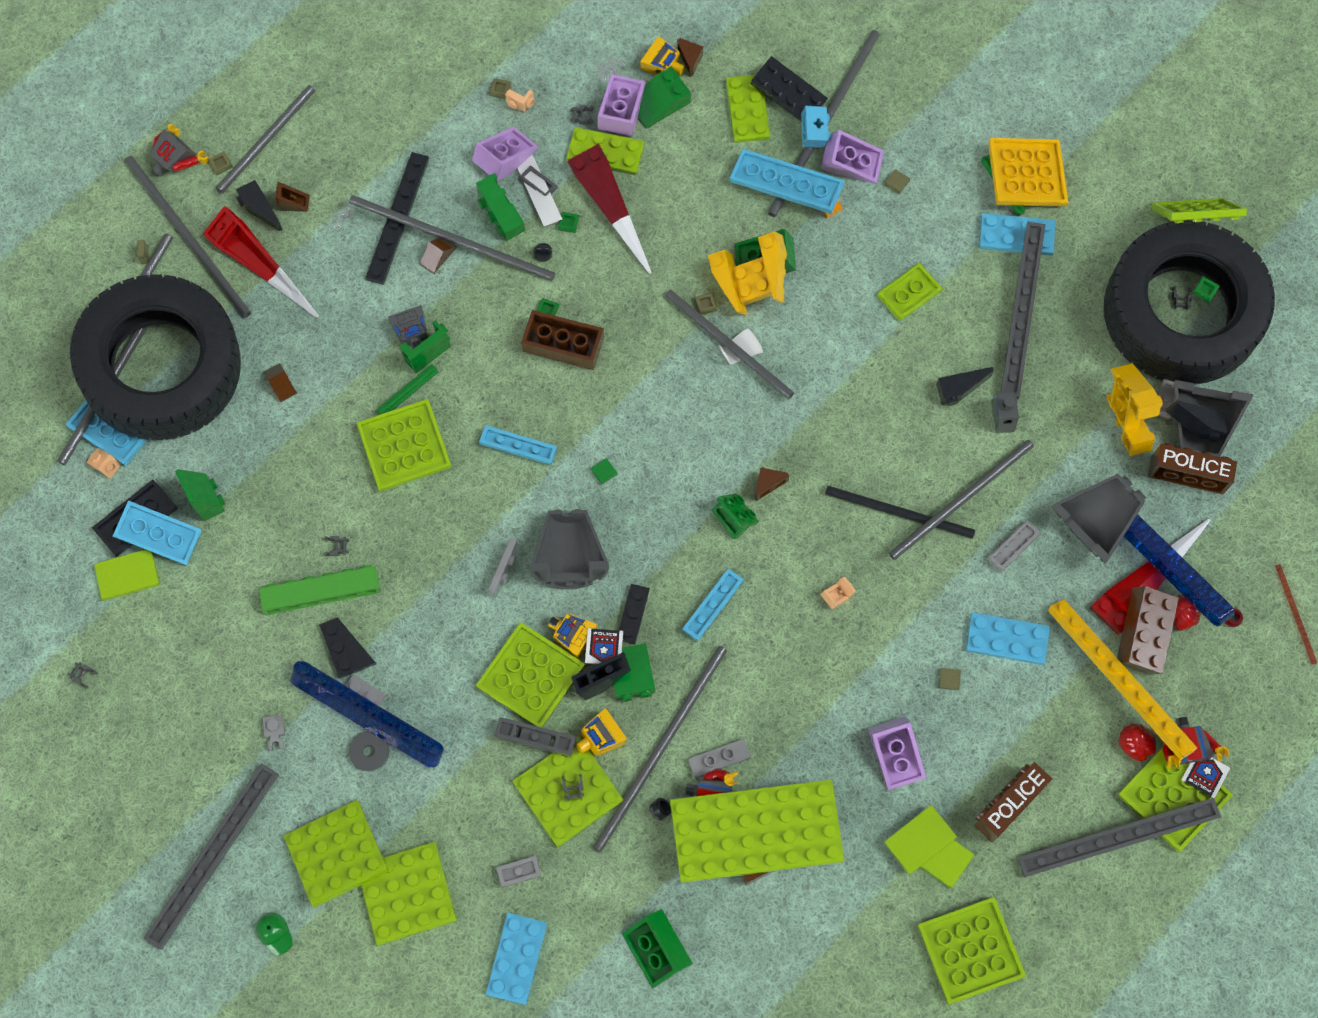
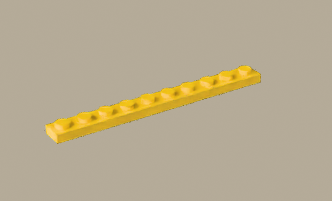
[1048,599,1197,760]

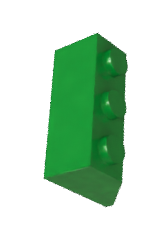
[622,909,693,989]

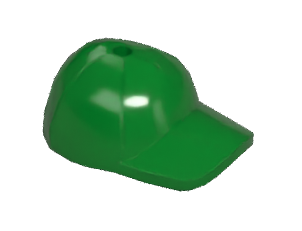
[256,912,293,956]

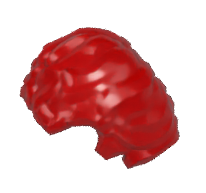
[1173,594,1202,631]
[1118,723,1156,761]

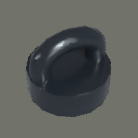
[534,243,553,262]
[650,798,671,820]

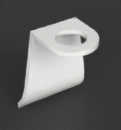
[719,329,763,365]

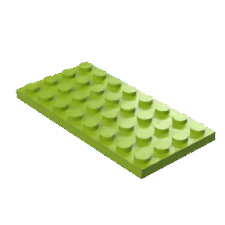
[670,780,845,883]

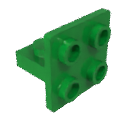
[711,493,759,539]

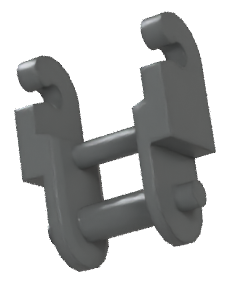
[570,105,594,124]
[1172,286,1192,310]
[324,536,349,556]
[68,662,98,689]
[562,774,584,802]

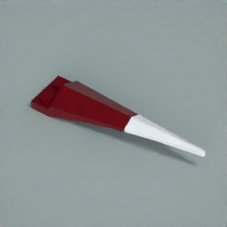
[567,143,651,274]

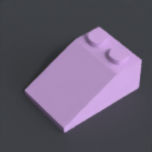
[598,74,646,137]
[472,127,538,181]
[821,130,884,183]
[867,717,926,790]

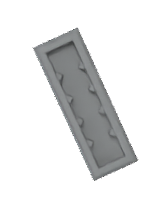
[987,520,1041,573]
[488,538,518,598]
[688,739,751,778]

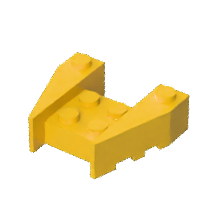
[708,231,787,315]
[1106,363,1163,456]

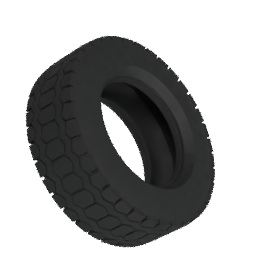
[1103,220,1275,385]
[70,274,241,440]

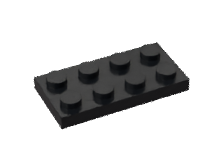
[750,56,828,121]
[92,480,178,557]

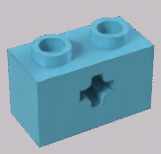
[801,106,830,148]

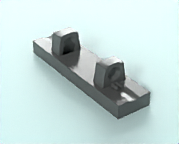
[494,717,577,757]

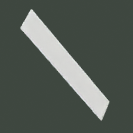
[517,154,562,226]

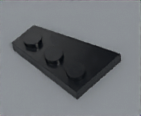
[320,617,376,679]

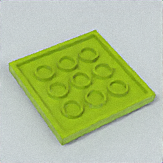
[1151,198,1247,223]
[357,399,452,492]
[476,622,586,728]
[512,735,623,848]
[1117,747,1233,853]
[284,799,389,908]
[361,842,457,946]
[917,897,1027,1005]

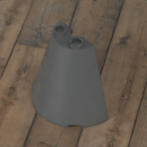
[1174,380,1253,457]
[1051,474,1146,564]
[530,509,609,590]

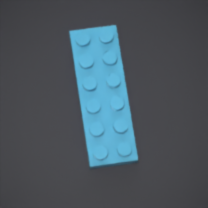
[730,149,845,214]

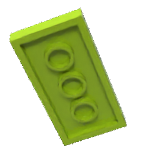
[726,75,770,143]
[566,127,645,175]

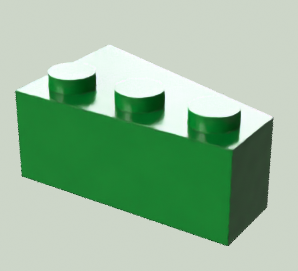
[476,173,525,241]

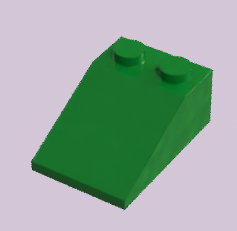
[638,66,691,129]
[735,229,796,273]
[175,469,226,521]

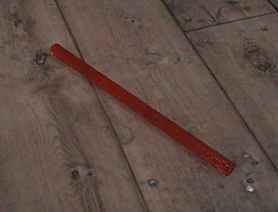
[1275,564,1317,665]

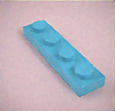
[479,425,557,466]
[682,568,744,642]

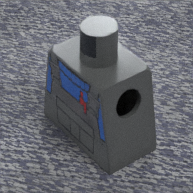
[388,305,428,349]
[992,393,1019,433]

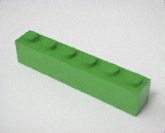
[259,565,381,615]

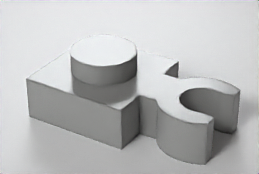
[262,715,286,751]

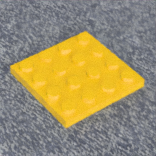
[988,138,1069,206]

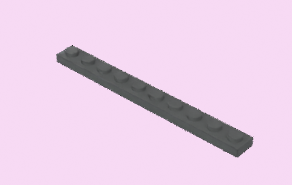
[1000,221,1046,399]
[143,763,279,950]
[1018,798,1221,877]

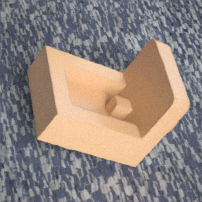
[505,89,535,113]
[86,448,121,478]
[821,577,856,610]

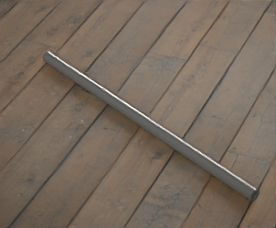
[768,30,880,217]

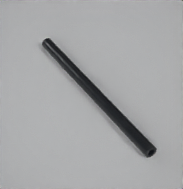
[825,485,975,539]

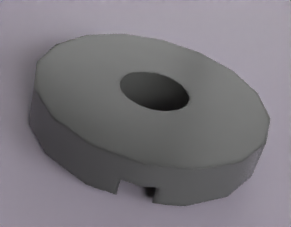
[349,731,389,772]

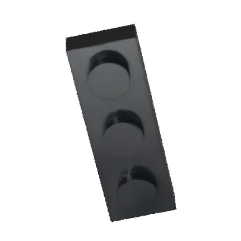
[619,584,650,645]

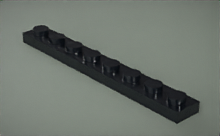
[366,152,429,285]

